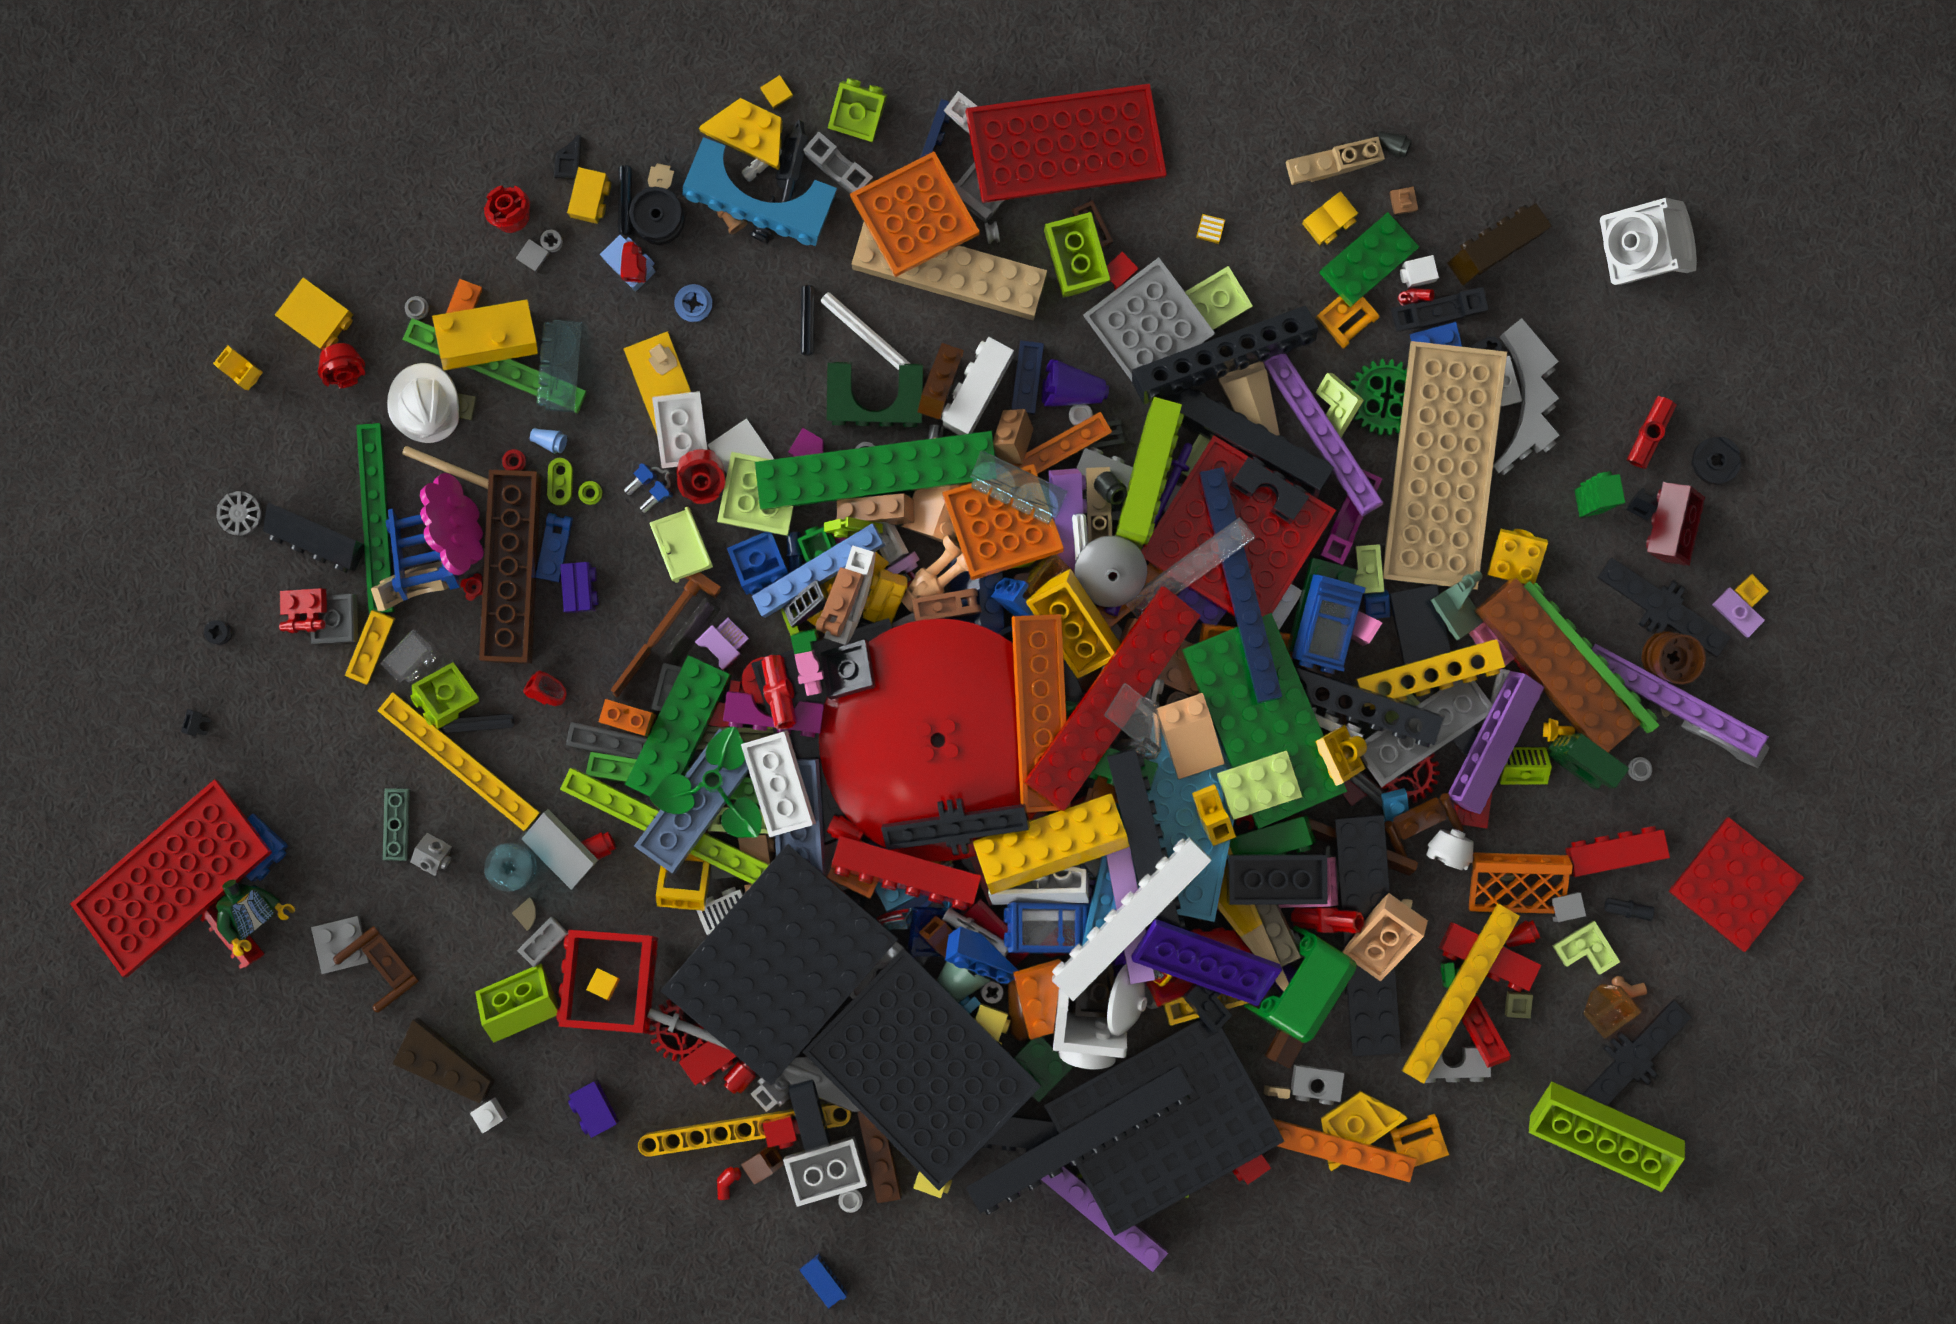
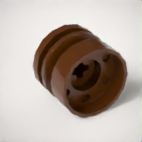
[1641,631,1706,685]

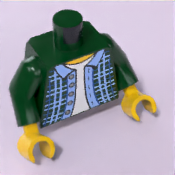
[216,880,295,956]

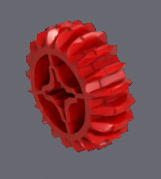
[1375,753,1440,803]
[649,999,707,1061]

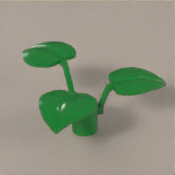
[650,727,762,838]

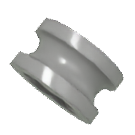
[985,221,1000,244]
[540,229,563,252]

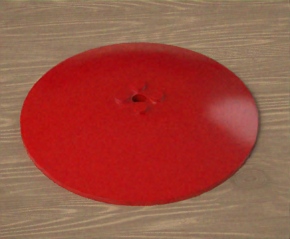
[819,619,1037,861]

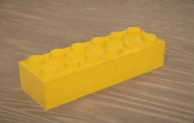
[972,794,1130,895]

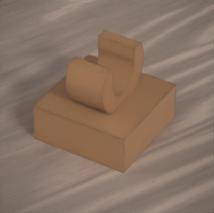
[1389,187,1418,215]

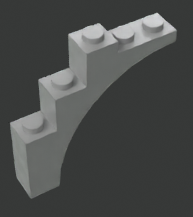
[1492,318,1559,476]

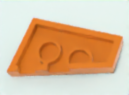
[1013,959,1061,1040]

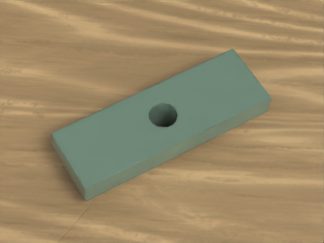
[383,788,410,861]

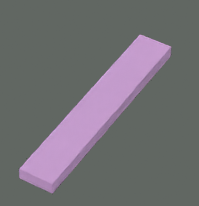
[1106,847,1155,985]

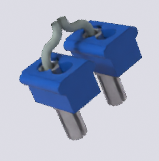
[624,463,673,513]

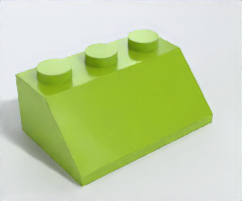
[1044,212,1110,298]
[475,964,559,1043]

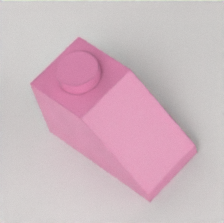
[1351,611,1382,646]

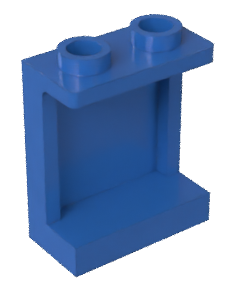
[991,577,1034,616]

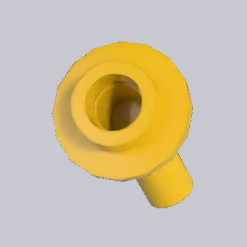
[1543,718,1575,742]

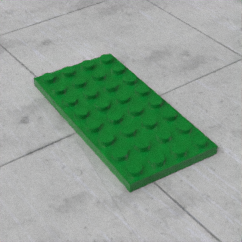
[1182,613,1347,829]

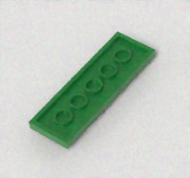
[625,655,732,797]

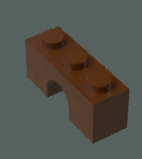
[918,343,964,419]

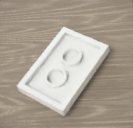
[652,391,708,468]

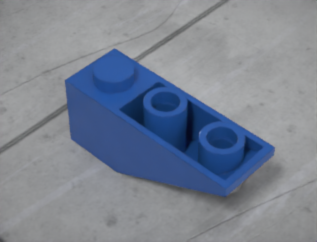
[945,926,1019,984]

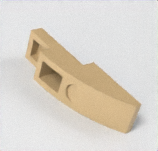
[1285,137,1385,185]
[1086,467,1112,543]

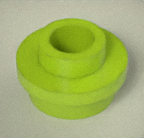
[578,481,602,505]

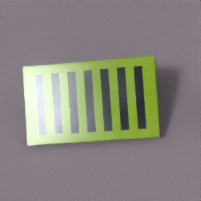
[1499,747,1552,785]

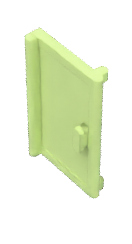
[650,506,713,583]

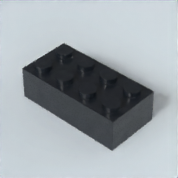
[1227,854,1328,905]

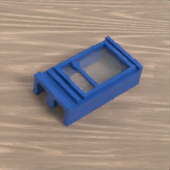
[1291,574,1366,674]
[1004,902,1091,954]

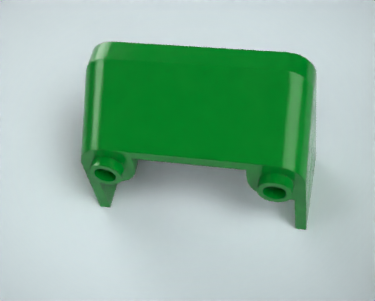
[1244,925,1356,1043]

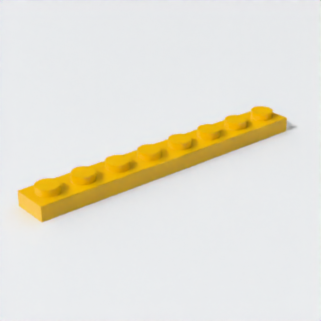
[377,692,541,831]
[1401,904,1520,1084]

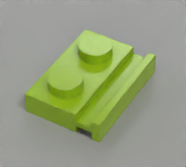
[824,517,883,538]

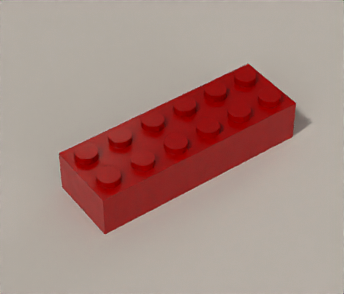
[831,836,981,911]

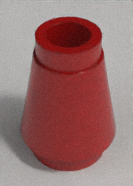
[827,815,864,842]
[1506,920,1540,948]

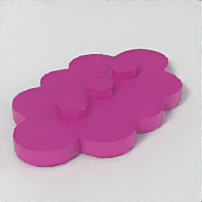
[420,473,484,575]

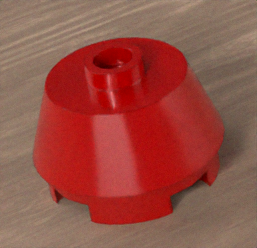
[484,185,530,233]
[318,343,365,389]

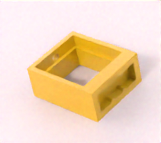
[656,854,711,911]

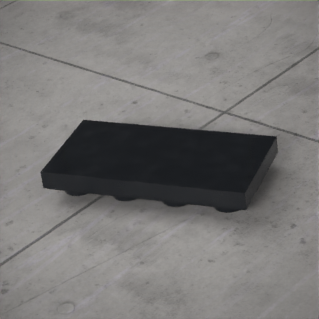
[1389,584,1455,687]

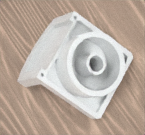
[1600,198,1697,285]
[1053,988,1127,1069]

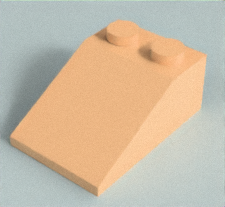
[1155,693,1225,780]
[1342,893,1428,981]

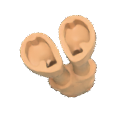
[901,535,968,612]

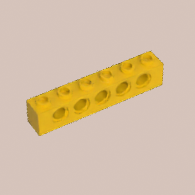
[1355,639,1505,710]

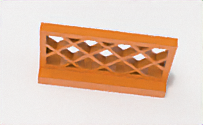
[1469,853,1573,914]

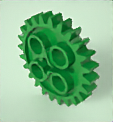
[1349,359,1407,436]

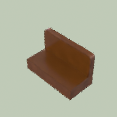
[1265,1029,1304,1068]

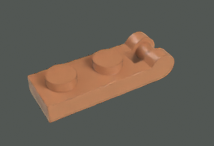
[816,567,864,637]
[911,588,982,621]

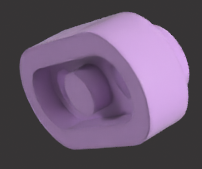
[885,551,920,574]

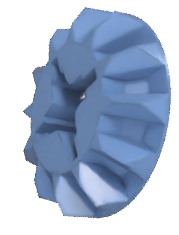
[674,284,712,322]

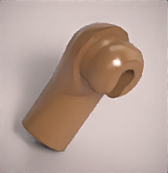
[1611,976,1647,999]

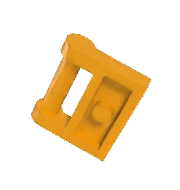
[1316,296,1380,349]
[1389,1114,1449,1167]

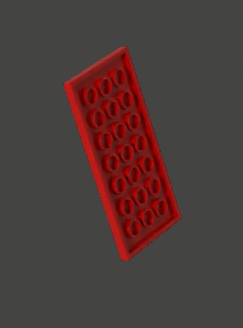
[965,84,1167,203]
[70,779,272,978]

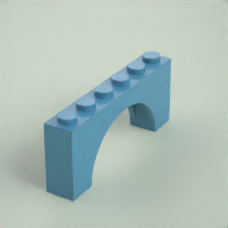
[682,137,837,246]

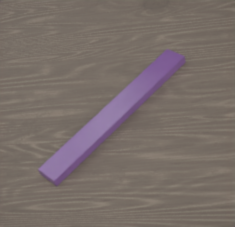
[1263,354,1383,517]
[1592,644,1769,758]

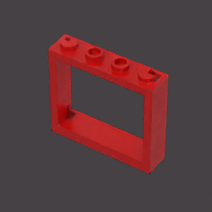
[556,930,659,1034]

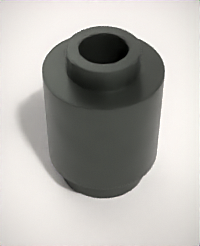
[1094,471,1127,505]

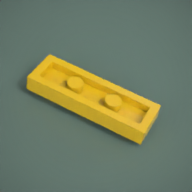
[345,609,395,685]

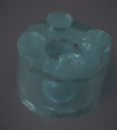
[484,843,537,891]

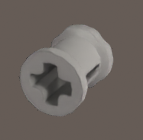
[980,979,1003,1003]

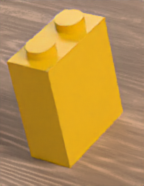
[275,277,354,350]

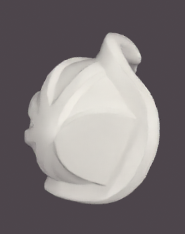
[387,363,459,443]

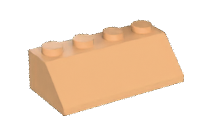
[902,483,970,543]

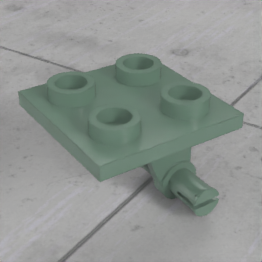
[1431,571,1483,640]

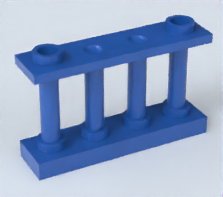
[386,509,460,601]

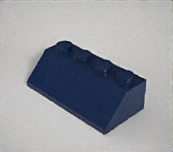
[949,557,1004,633]

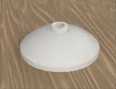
[1107,964,1147,1036]

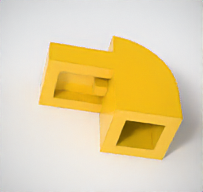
[213,345,263,391]
[1192,784,1236,846]

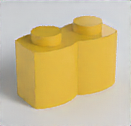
[1302,191,1358,246]

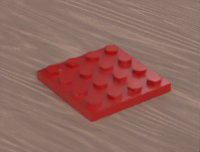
[1668,817,1804,952]

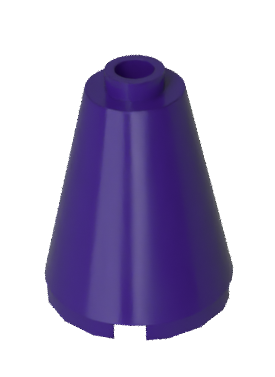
[1041,359,1109,407]

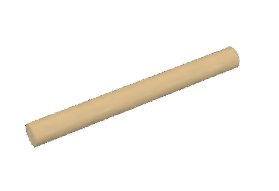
[402,446,488,489]

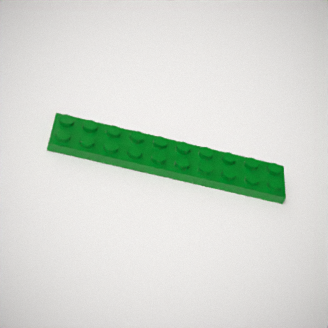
[755,431,997,510]

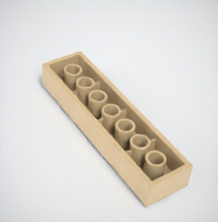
[851,222,1047,321]

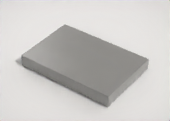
[522,809,598,890]

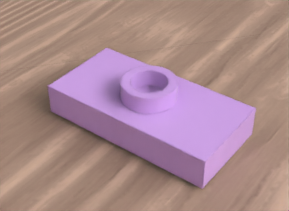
[1712,588,1765,638]

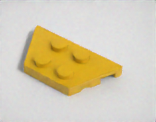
[699,98,782,170]
[1321,1091,1407,1171]

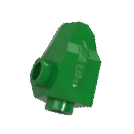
[797,526,837,562]

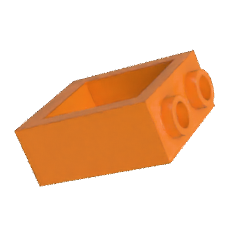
[598,699,658,737]

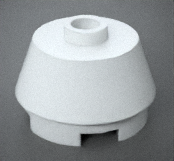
[1426,829,1474,870]

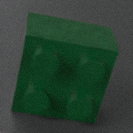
[1013,1037,1072,1102]

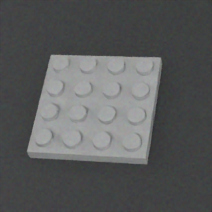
[1083,257,1215,381]

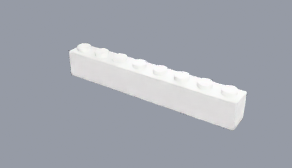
[1052,837,1212,1001]

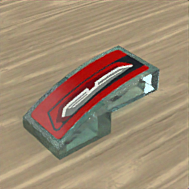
[876,908,914,931]

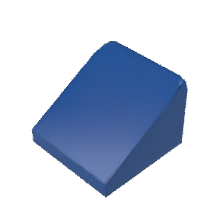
[1363,589,1390,619]

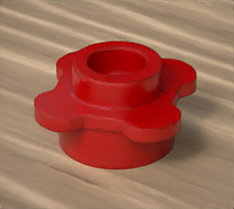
[460,573,483,601]

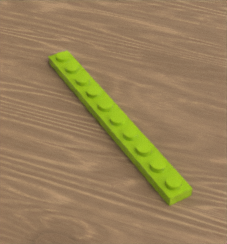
[560,768,770,884]

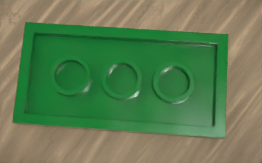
[1319,212,1419,307]

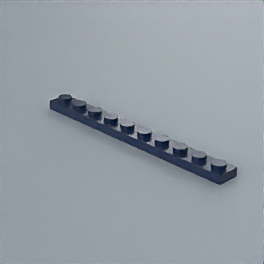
[1199,467,1282,703]

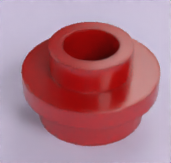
[502,449,526,471]

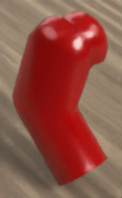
[1398,288,1435,306]
[717,1167,741,1200]

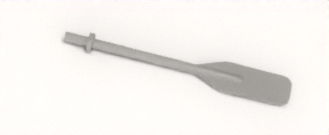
[647,1008,860,1112]

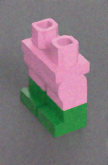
[791,629,824,696]

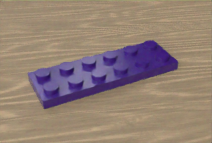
[1131,919,1282,1006]

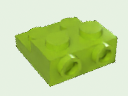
[828,78,888,142]
[411,662,479,729]

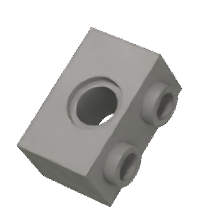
[1290,1064,1344,1105]

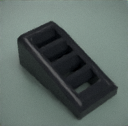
[783,580,829,628]

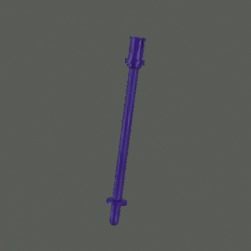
[1103,443,1193,617]

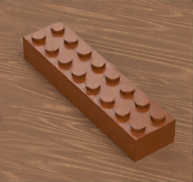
[1474,578,1641,752]

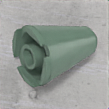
[936,962,992,1002]

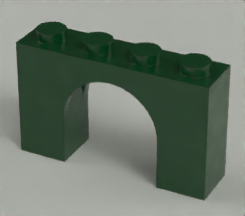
[827,362,923,427]
[1548,733,1630,789]

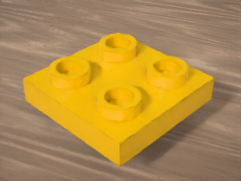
[1487,529,1548,584]
[1315,725,1367,786]

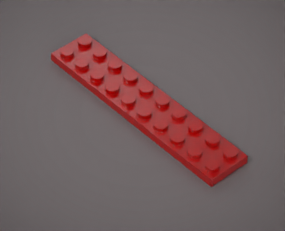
[1024,586,1201,811]

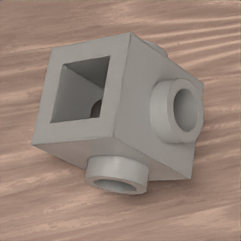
[411,833,452,876]
[751,1075,791,1112]

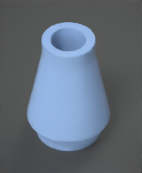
[530,428,567,454]

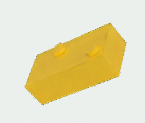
[432,300,538,371]

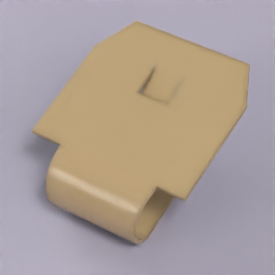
[648,163,674,189]
[648,344,677,375]

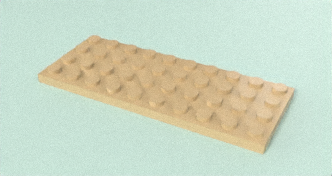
[1382,341,1507,590]

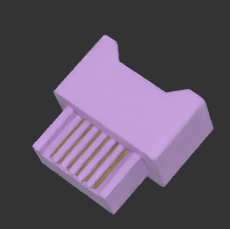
[695,618,749,671]

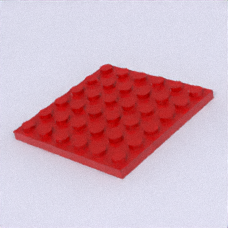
[1141,435,1336,616]

